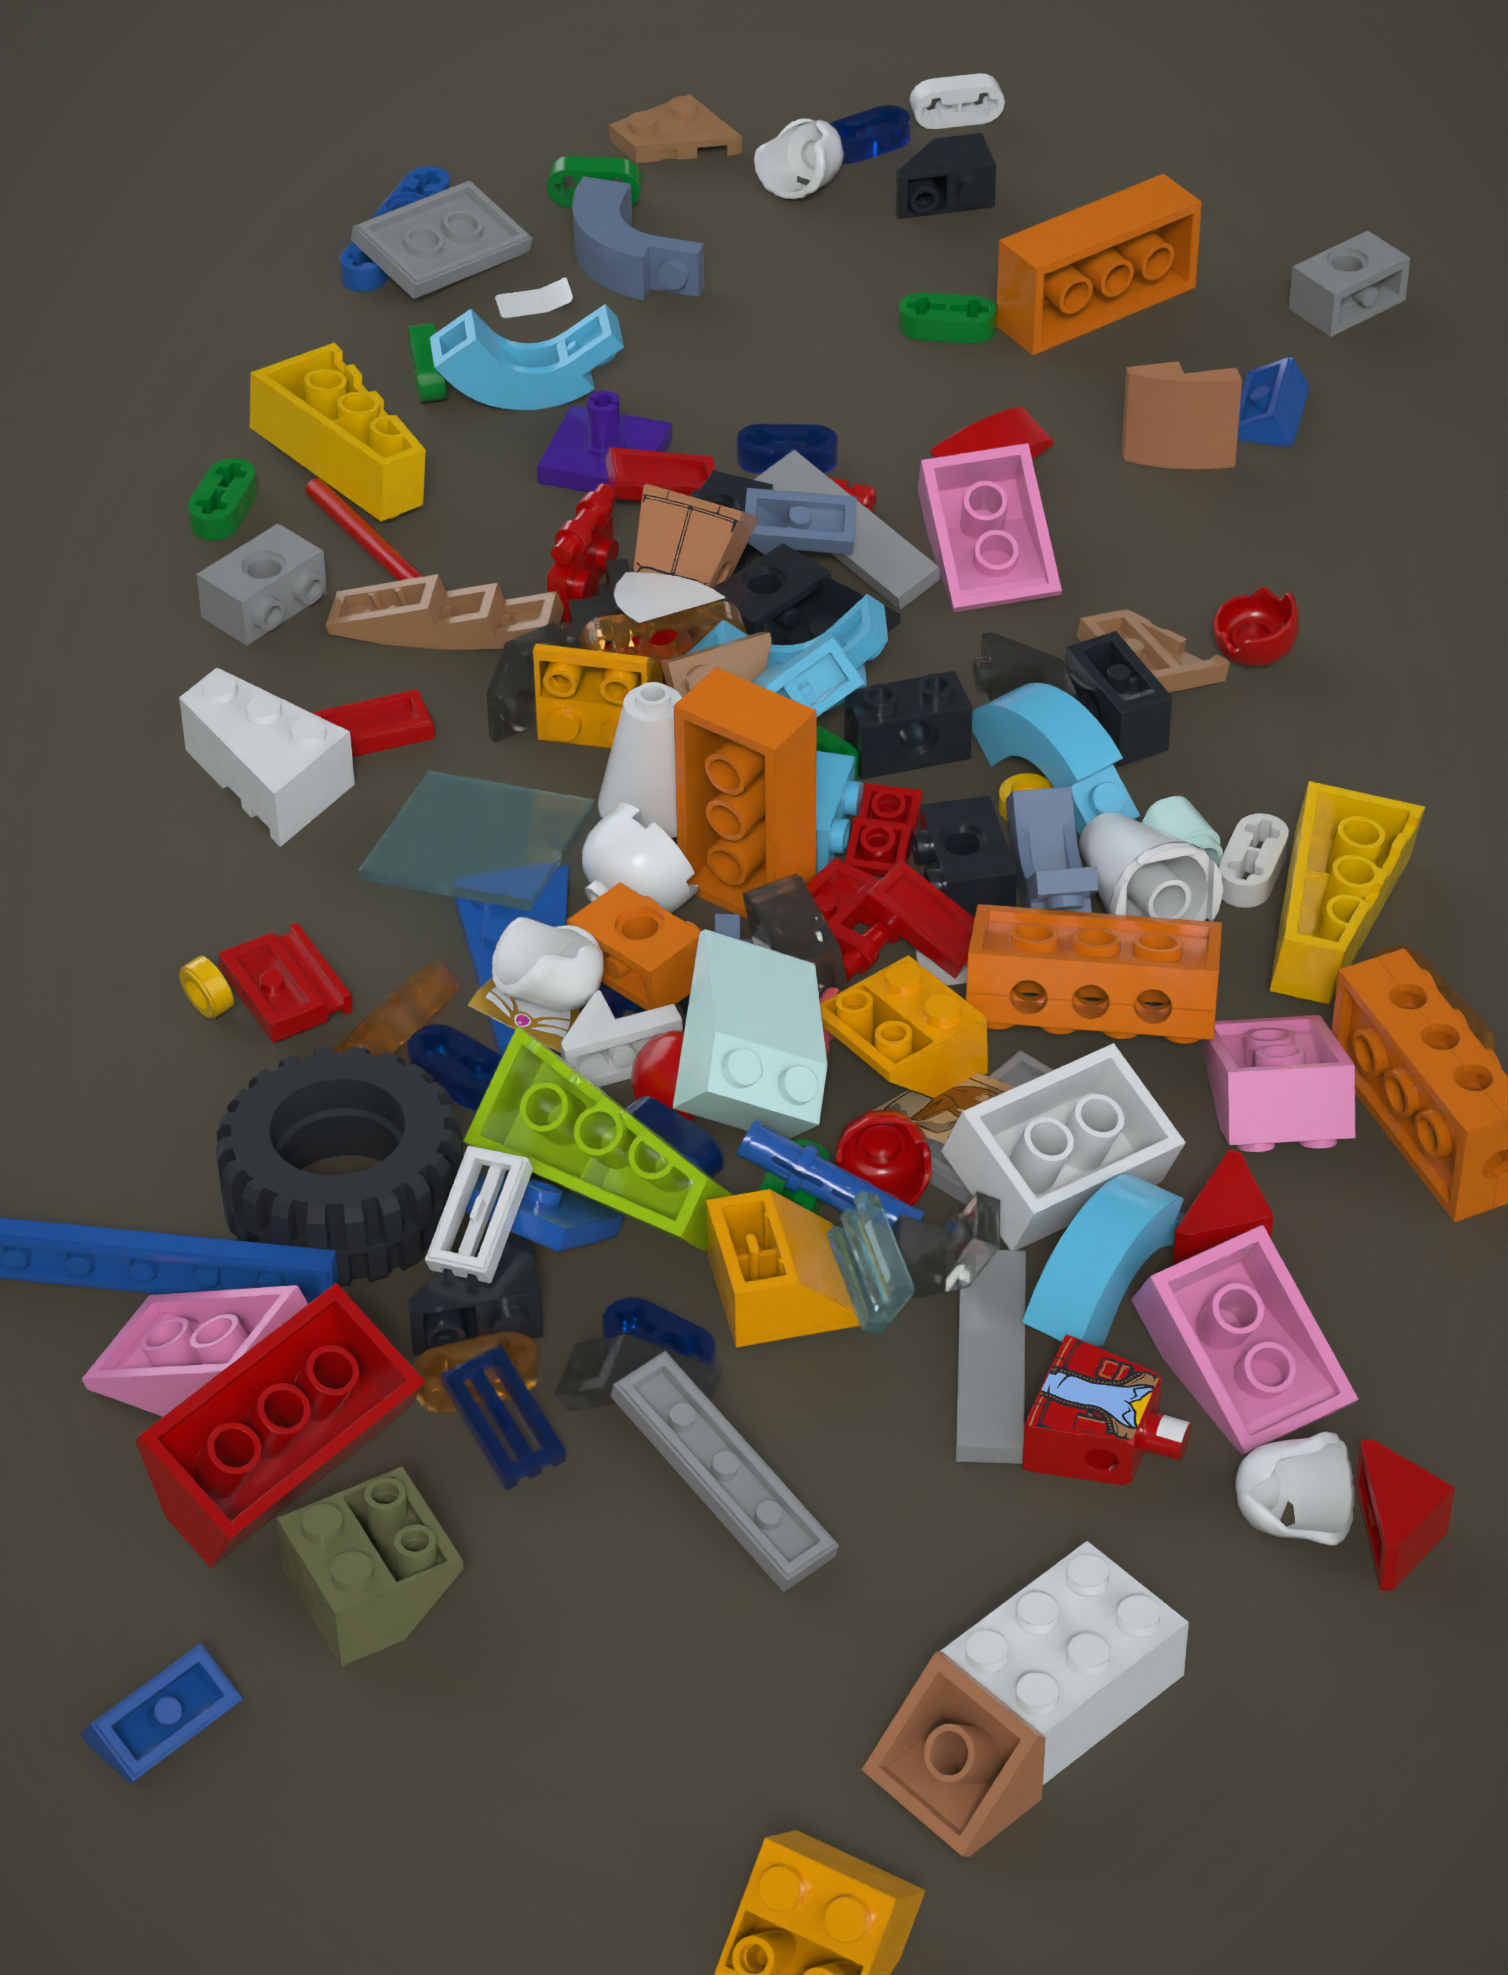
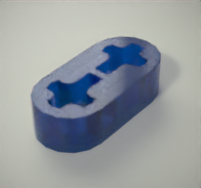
[830,105,911,164]
[737,424,838,474]
[407,1024,503,1111]
[625,1096,724,1178]
[603,1298,716,1388]

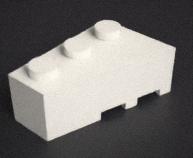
[179,668,355,847]

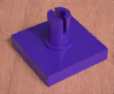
[537,391,672,502]

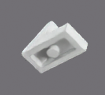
[561,990,683,1087]

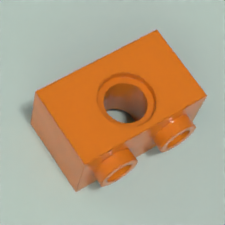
[567,883,701,1011]

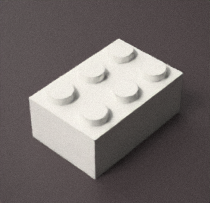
[941,1043,1186,1250]
[939,1541,1189,1785]

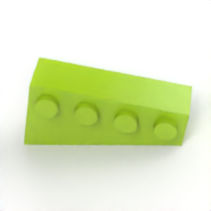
[463,1026,732,1252]

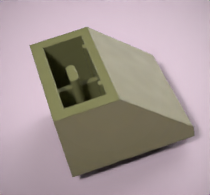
[277,1466,464,1667]

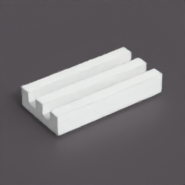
[425,1146,533,1283]

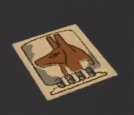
[872,1073,1015,1144]

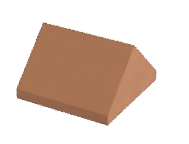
[861,1651,1046,1857]

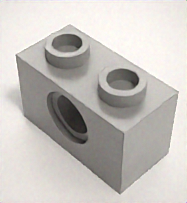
[1289,230,1410,337]
[196,524,328,646]

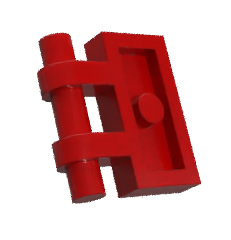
[547,483,619,623]
[766,858,901,983]

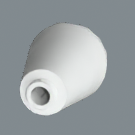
[598,682,682,838]
[1079,812,1224,922]

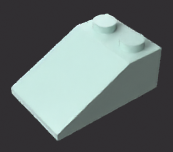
[673,929,828,1139]

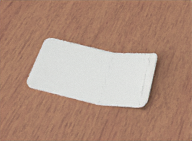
[495,277,573,318]

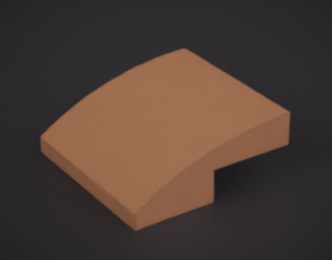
[1121,361,1242,470]

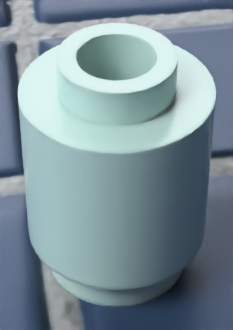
[1142,796,1223,866]

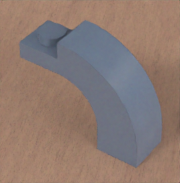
[572,176,705,300]
[1006,787,1099,913]

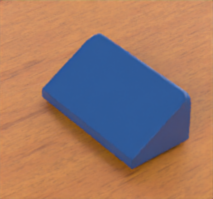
[1237,357,1309,447]
[80,1643,243,1784]

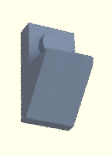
[745,488,857,555]

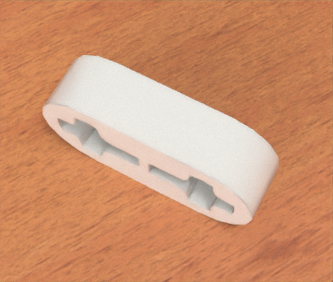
[910,73,1005,129]
[1219,813,1289,908]

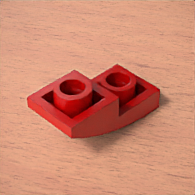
[929,406,1054,460]
[845,783,923,877]

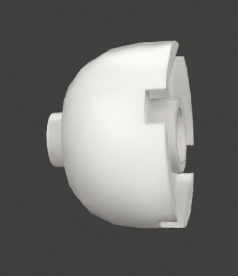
[582,802,699,913]

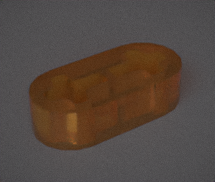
[414,1331,539,1413]

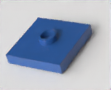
[465,1171,624,1251]

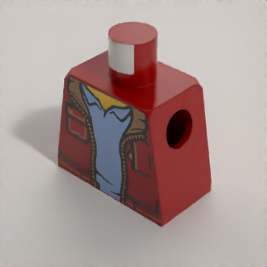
[1022,1335,1192,1486]

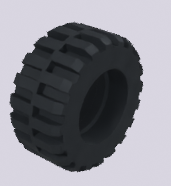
[216,1047,463,1286]

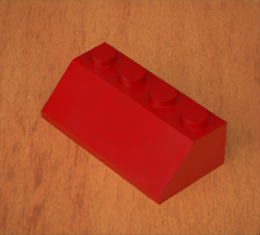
[135,1283,426,1568]

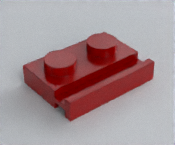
[218,923,353,1043]

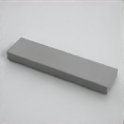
[754,450,941,610]
[956,1249,1026,1464]
[610,1351,839,1592]

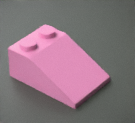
[917,443,1062,613]
[1200,1015,1355,1152]
[1131,1225,1359,1456]
[81,1285,308,1417]

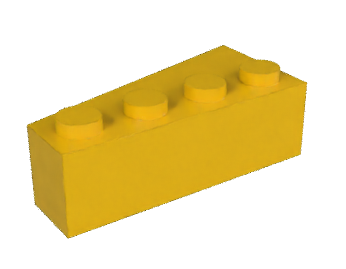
[249,342,426,522]
[1269,781,1425,1004]

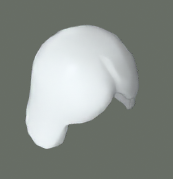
[754,118,844,200]
[492,917,604,1012]
[1235,1432,1355,1546]

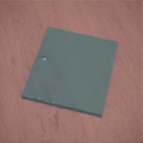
[359,770,594,911]

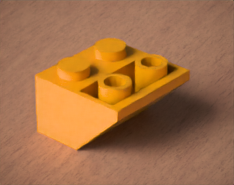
[533,644,663,748]
[820,955,988,1098]
[706,1189,864,1348]
[714,1830,926,1975]

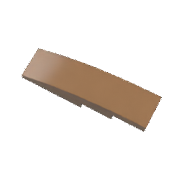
[325,574,564,650]

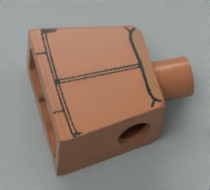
[633,483,758,623]

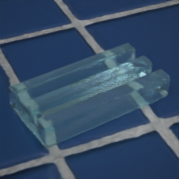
[826,1191,916,1334]

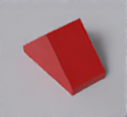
[1172,1149,1274,1266]
[1355,1440,1455,1591]

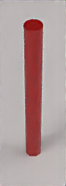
[305,478,424,581]

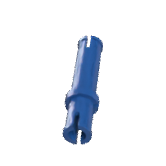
[736,1120,925,1248]

